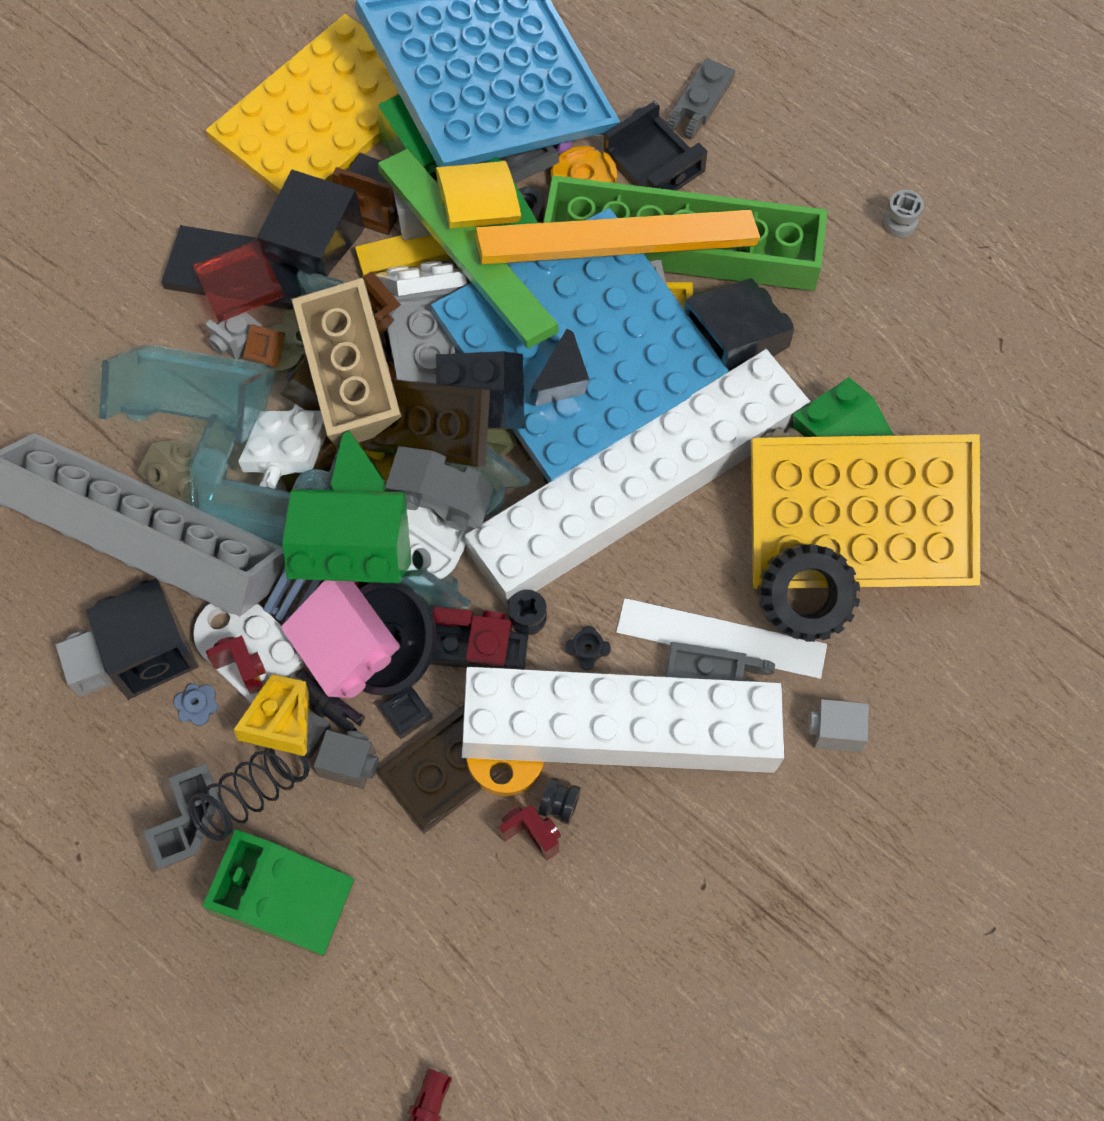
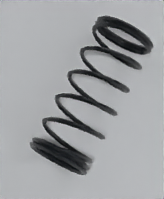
[189,747,310,841]

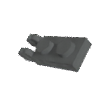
[667,58,735,139]
[665,642,775,682]

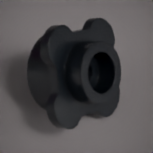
[565,626,611,670]

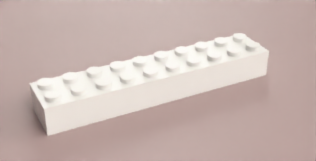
[465,349,810,609]

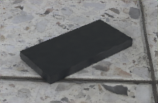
[161,225,307,310]

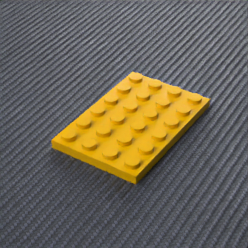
[205,14,399,195]
[751,434,980,589]

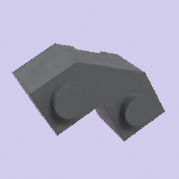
[385,446,493,531]
[138,764,220,873]

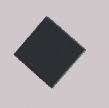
[378,687,433,739]

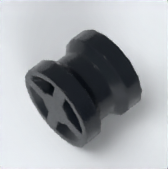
[509,590,547,635]
[538,777,581,825]

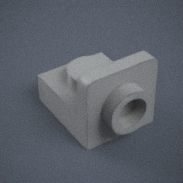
[205,306,263,360]

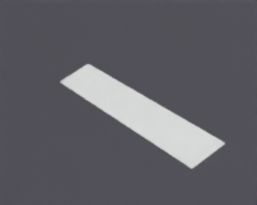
[616,598,827,679]

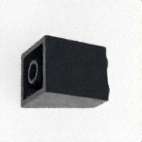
[257,169,365,277]
[685,278,794,372]
[86,578,199,700]

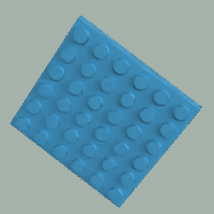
[354,0,620,167]
[430,208,729,483]

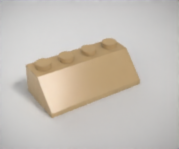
[292,278,401,448]

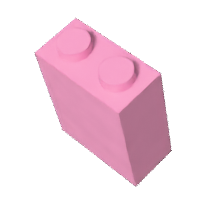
[280,580,400,698]

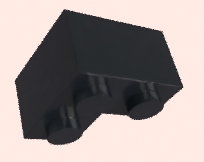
[436,351,524,430]

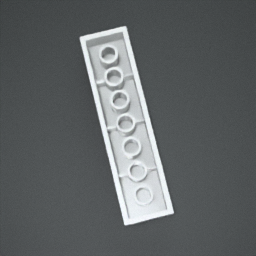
[462,667,784,773]

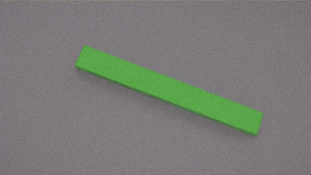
[378,149,559,349]

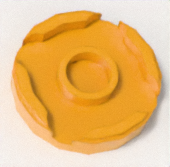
[551,146,617,183]

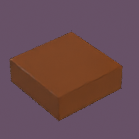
[243,324,285,367]

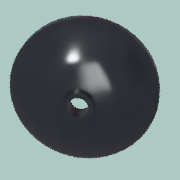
[359,582,436,696]

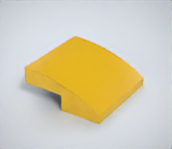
[436,161,521,229]

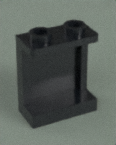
[604,101,708,191]

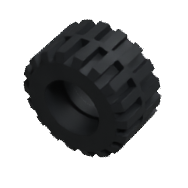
[758,544,860,642]

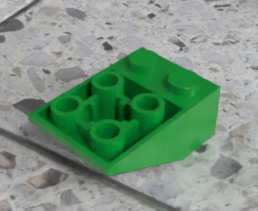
[202,829,355,956]

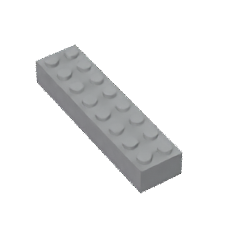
[0,433,284,617]

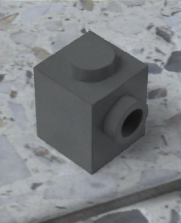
[314,730,379,789]

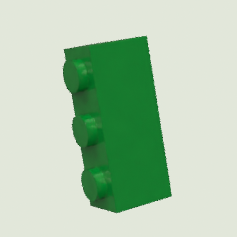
[282,489,412,583]

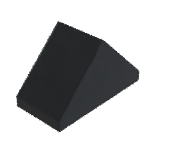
[528,329,589,406]

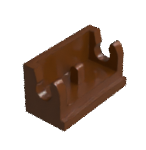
[332,167,398,235]

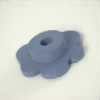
[174,684,218,726]

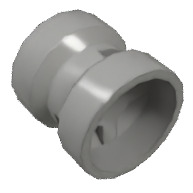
[883,189,924,238]

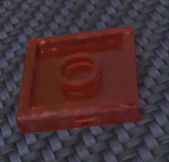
[193,240,284,323]

